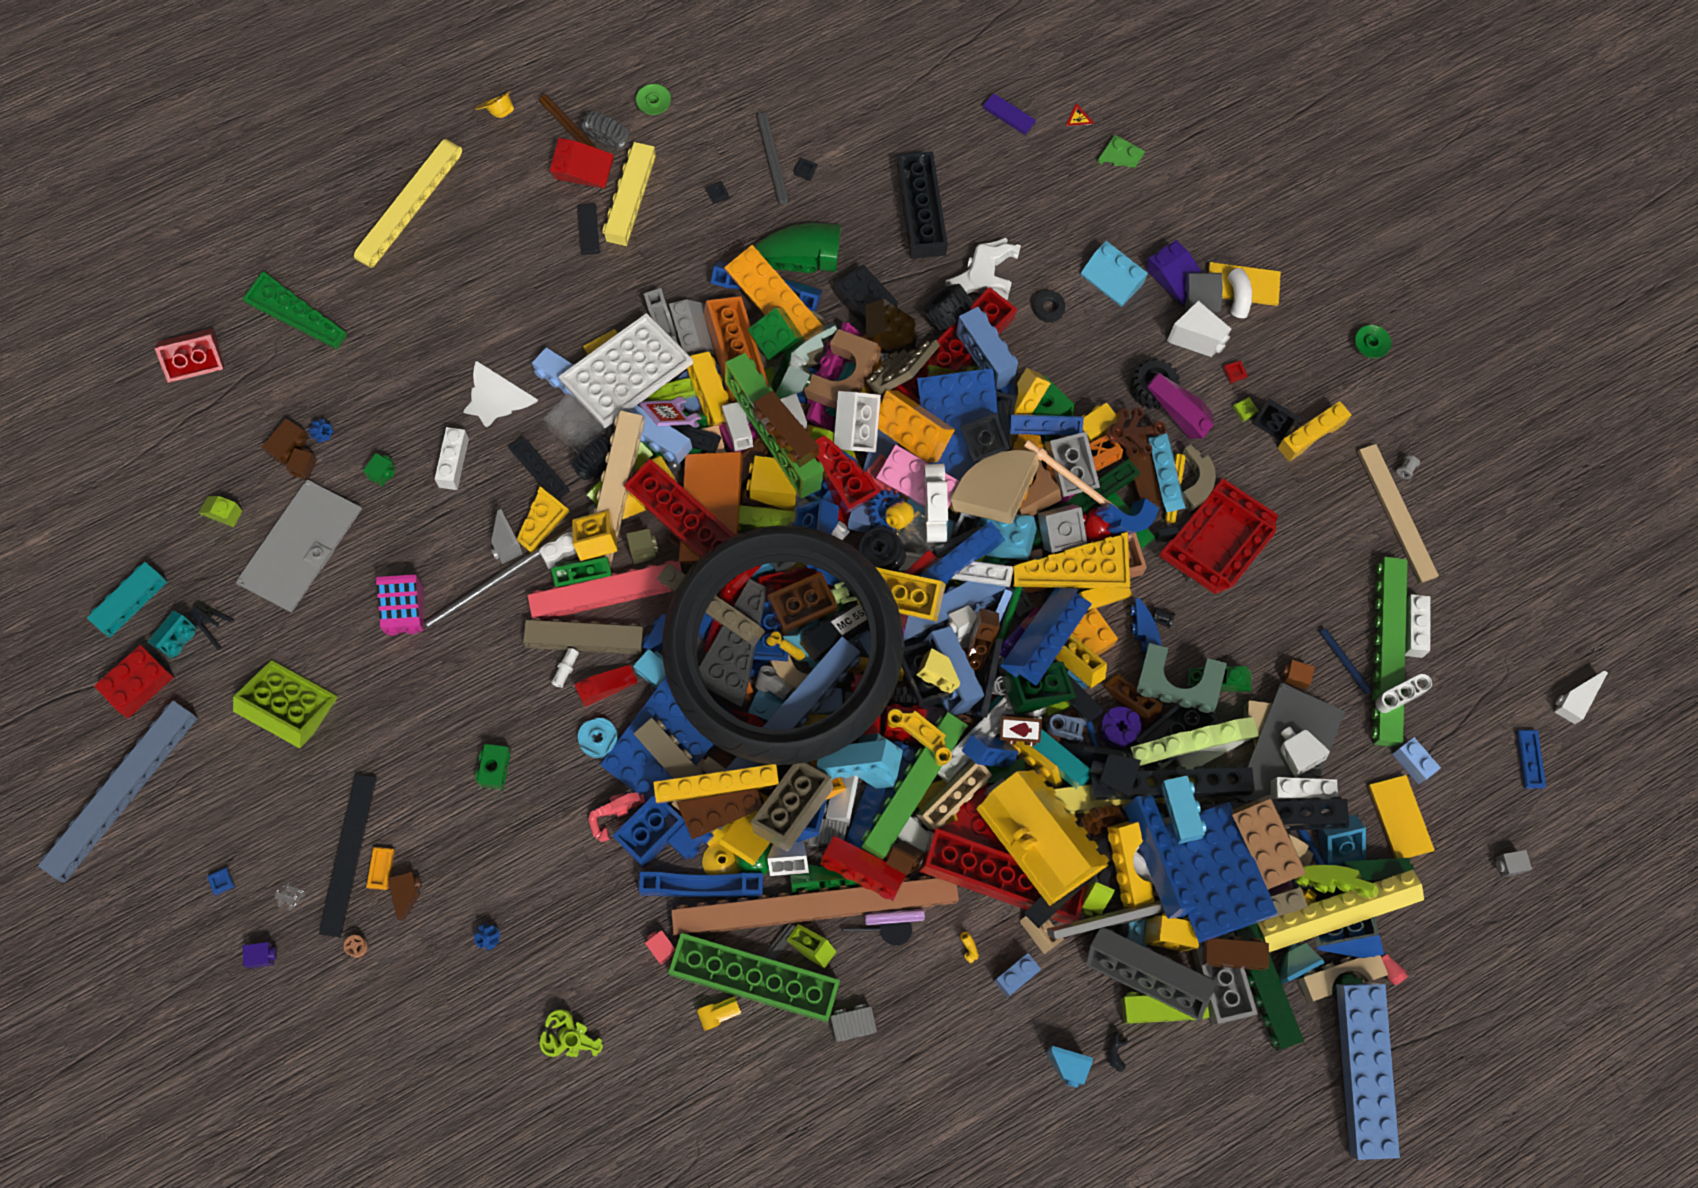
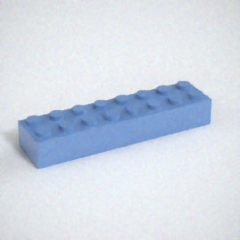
[858,581,1006,658]
[1336,983,1400,1160]

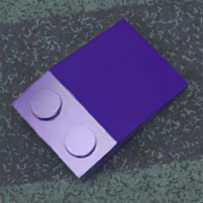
[1147,240,1202,305]

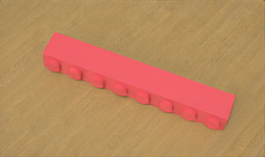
[528,560,682,620]

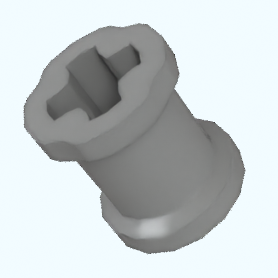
[1396,455,1420,480]

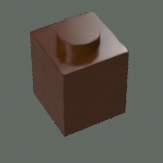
[286,448,317,480]

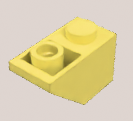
[917,648,960,693]

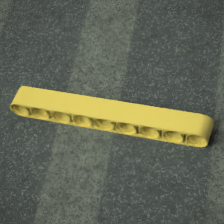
[354,139,462,268]

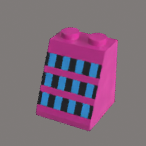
[376,575,424,636]

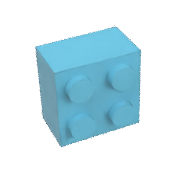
[857,733,903,789]

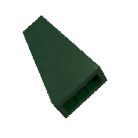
[1336,858,1414,887]

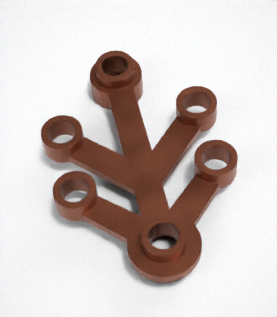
[1107,407,1166,457]

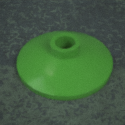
[636,84,671,115]

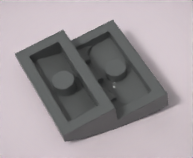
[1184,273,1223,312]

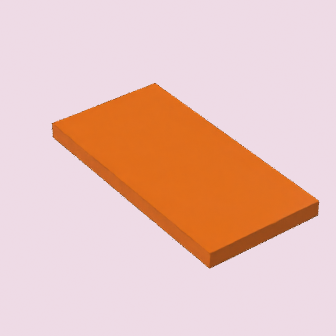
[679,452,742,564]

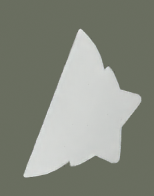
[463,361,538,427]

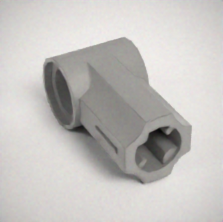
[755,666,795,702]

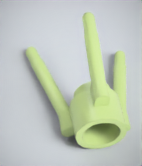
[830,582,857,605]

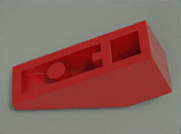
[574,665,638,707]

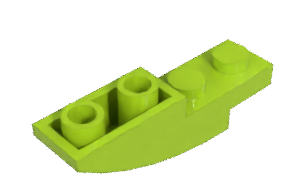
[1295,865,1379,898]

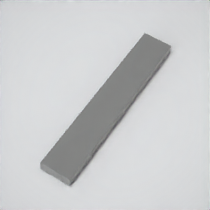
[1047,900,1165,939]

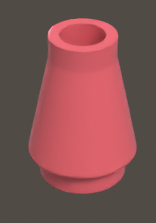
[1382,954,1408,986]

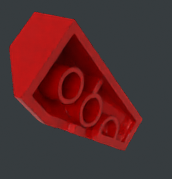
[815,435,881,515]

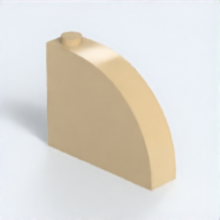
[950,450,1039,524]

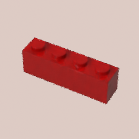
[820,836,906,901]

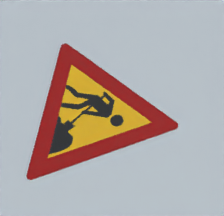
[1066,103,1094,126]

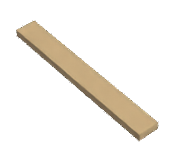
[1358,444,1439,584]

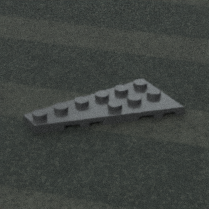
[699,579,768,708]

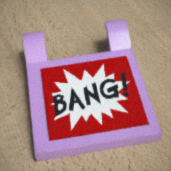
[640,397,701,428]

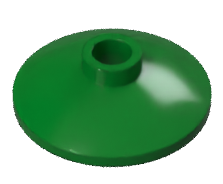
[1355,325,1391,359]

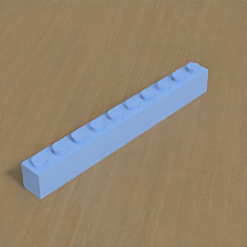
[532,347,692,465]

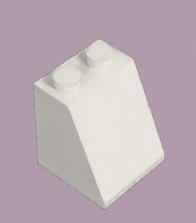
[1167,301,1231,357]

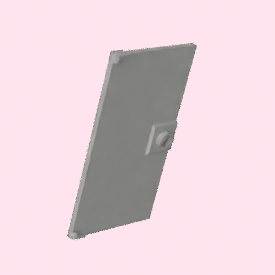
[235,479,362,613]

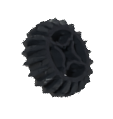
[572,437,612,480]

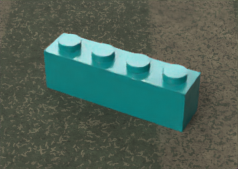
[87,562,167,638]

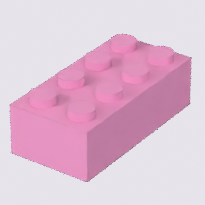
[876,445,960,508]

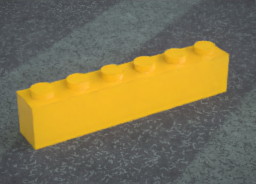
[653,765,779,804]

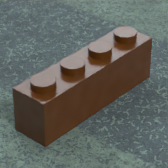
[753,390,820,468]
[1121,435,1163,507]

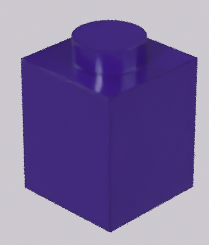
[242,942,277,969]

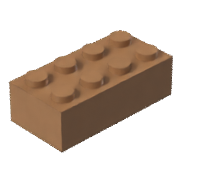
[1232,794,1306,889]

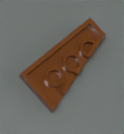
[677,788,764,840]

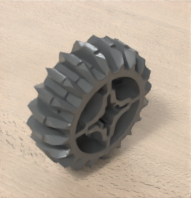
[582,111,629,149]

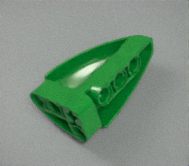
[754,222,841,273]

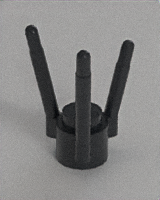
[190,604,234,650]

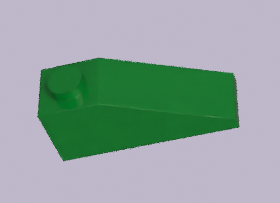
[551,557,612,587]

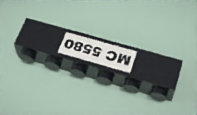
[800,602,869,662]

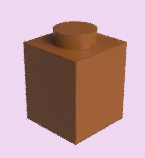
[1282,660,1315,690]

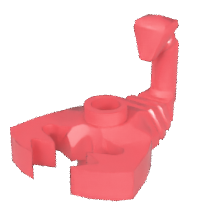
[588,793,646,842]

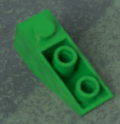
[1188,666,1252,692]

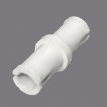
[551,648,579,688]

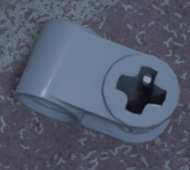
[1046,714,1086,742]

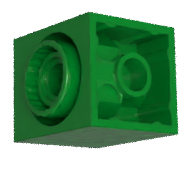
[1016,375,1074,441]

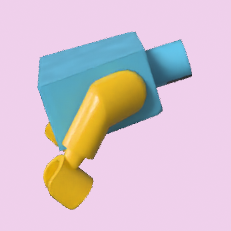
[766,619,820,668]

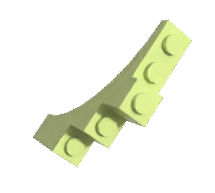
[1131,717,1259,766]

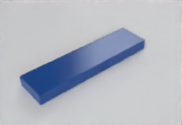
[1009,414,1084,435]

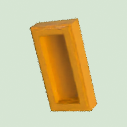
[366,847,395,890]

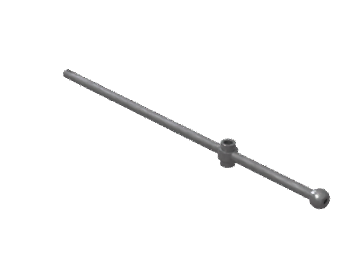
[424,461,681,628]

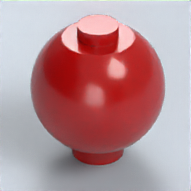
[1083,508,1119,543]

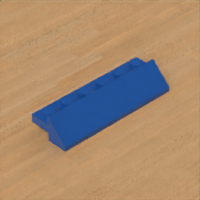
[1001,587,1092,685]
[846,741,918,853]

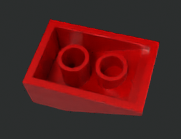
[550,138,614,188]

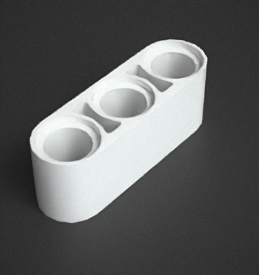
[1376,674,1432,713]

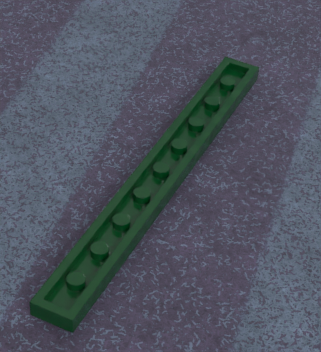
[983,459,1140,566]

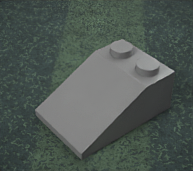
[1044,432,1100,497]

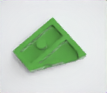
[1098,135,1145,168]

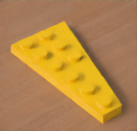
[1013,532,1130,589]

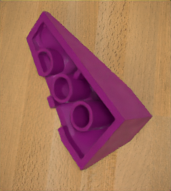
[1146,373,1214,439]

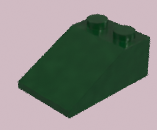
[1003,662,1076,714]

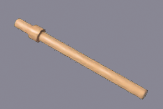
[1023,440,1116,507]

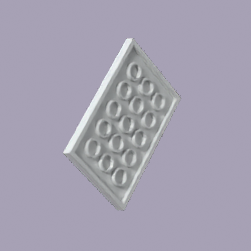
[558,313,693,428]

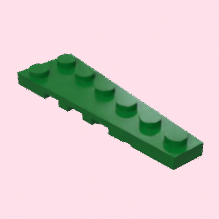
[242,271,347,350]

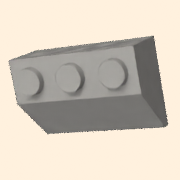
[669,299,715,356]

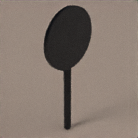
[841,922,912,946]

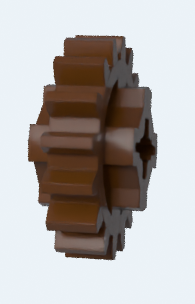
[1080,804,1124,836]

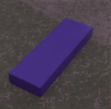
[983,93,1036,135]

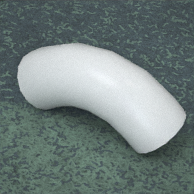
[1228,268,1252,318]

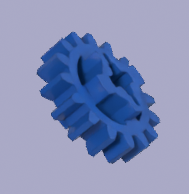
[867,490,905,531]

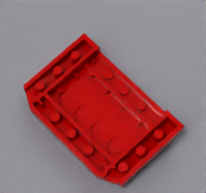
[1159,478,1278,594]

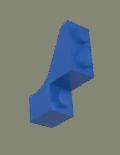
[642,614,713,653]

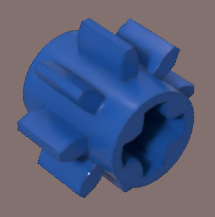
[308,419,334,443]
[474,923,500,951]

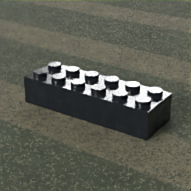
[897,152,948,259]

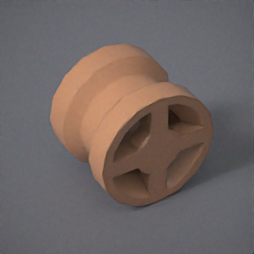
[344,935,368,958]

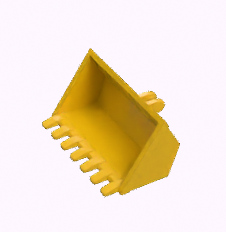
[977,770,1109,906]

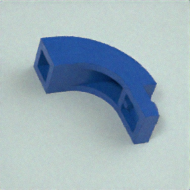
[1096,498,1159,535]

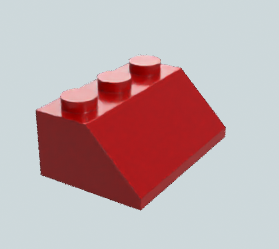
[154,328,224,383]

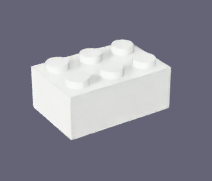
[834,391,881,452]

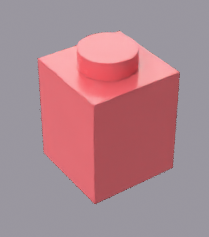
[645,930,676,965]

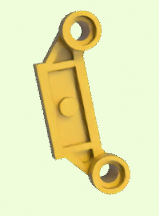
[887,709,952,766]

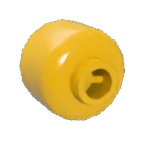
[885,501,914,530]

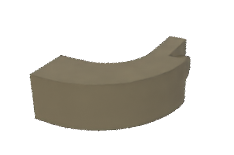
[1182,444,1216,513]

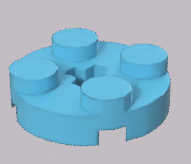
[578,718,618,758]

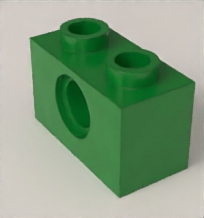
[475,744,511,790]

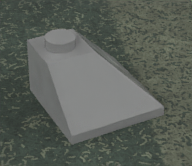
[491,509,523,564]

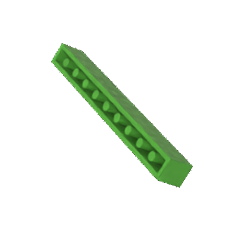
[1371,557,1407,747]

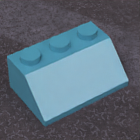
[1080,241,1148,307]

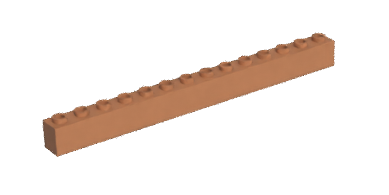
[672,876,959,937]

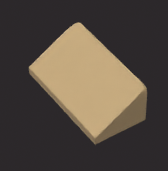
[1020,916,1064,954]

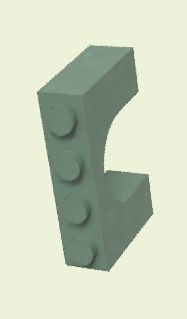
[1137,643,1227,713]

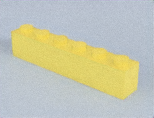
[603,142,656,246]

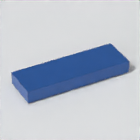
[1516,730,1546,789]

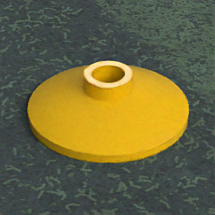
[702,842,740,875]

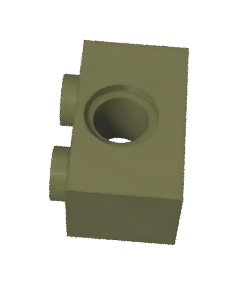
[627,529,658,564]

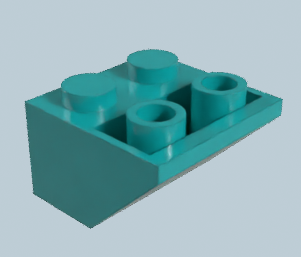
[147,611,197,659]

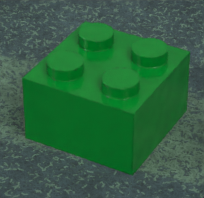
[748,307,804,360]

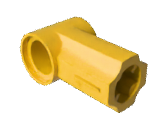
[696,996,741,1031]

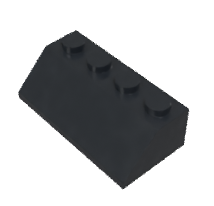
[1131,703,1220,768]

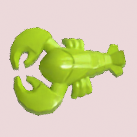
[539,1009,603,1057]

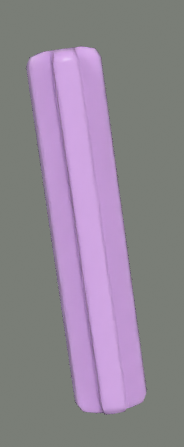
[865,909,925,925]

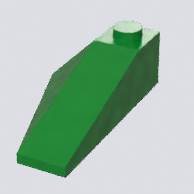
[790,865,859,894]

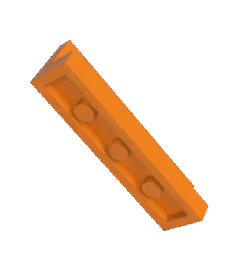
[1046,435,1123,482]

